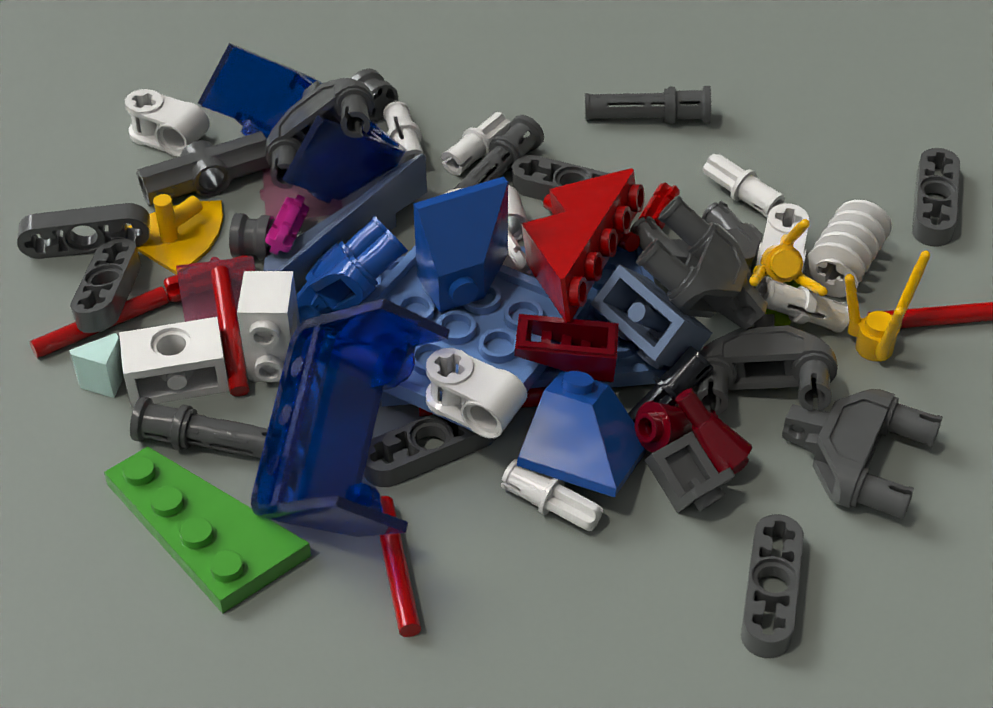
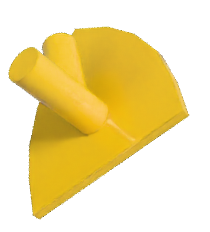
[128,194,223,275]

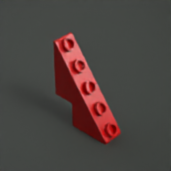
[521,168,645,323]

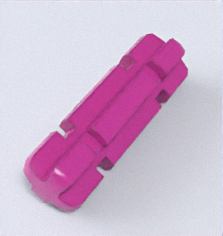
[265,194,309,255]

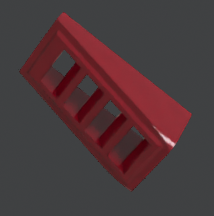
[514,314,619,383]

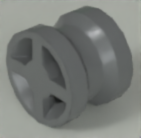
[352,68,398,121]
[229,213,274,260]

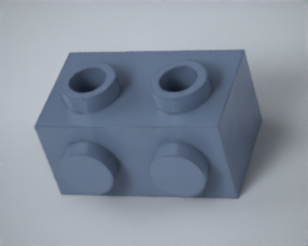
[591,264,713,370]

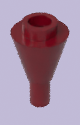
[675,388,752,474]
[635,401,719,452]

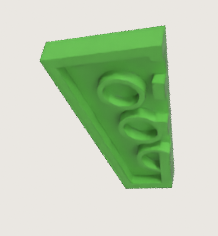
[104,447,312,614]

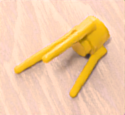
[749,219,828,296]
[845,251,930,361]

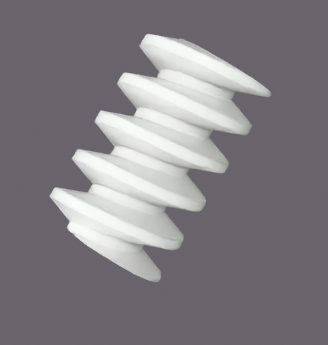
[805,200,892,298]

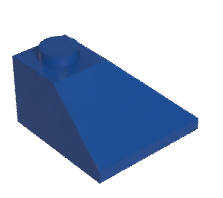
[413,176,508,312]
[517,370,647,498]

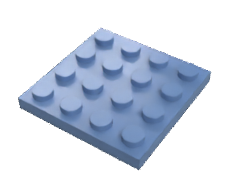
[319,246,590,439]

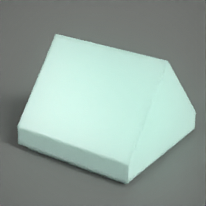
[69,333,124,398]

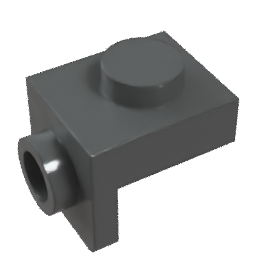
[645,432,736,513]

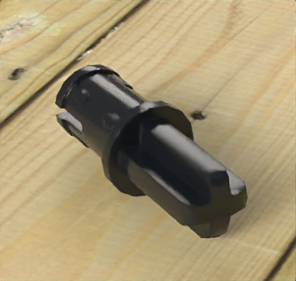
[628,346,714,423]

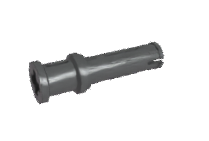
[585,86,711,124]
[454,115,544,189]
[130,396,288,463]

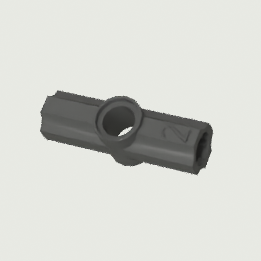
[136,131,271,206]

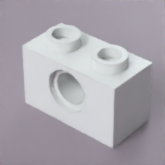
[237,271,302,382]
[119,317,229,408]

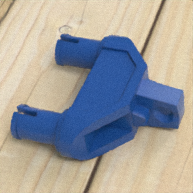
[296,215,408,332]

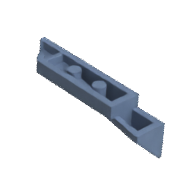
[263,154,427,293]

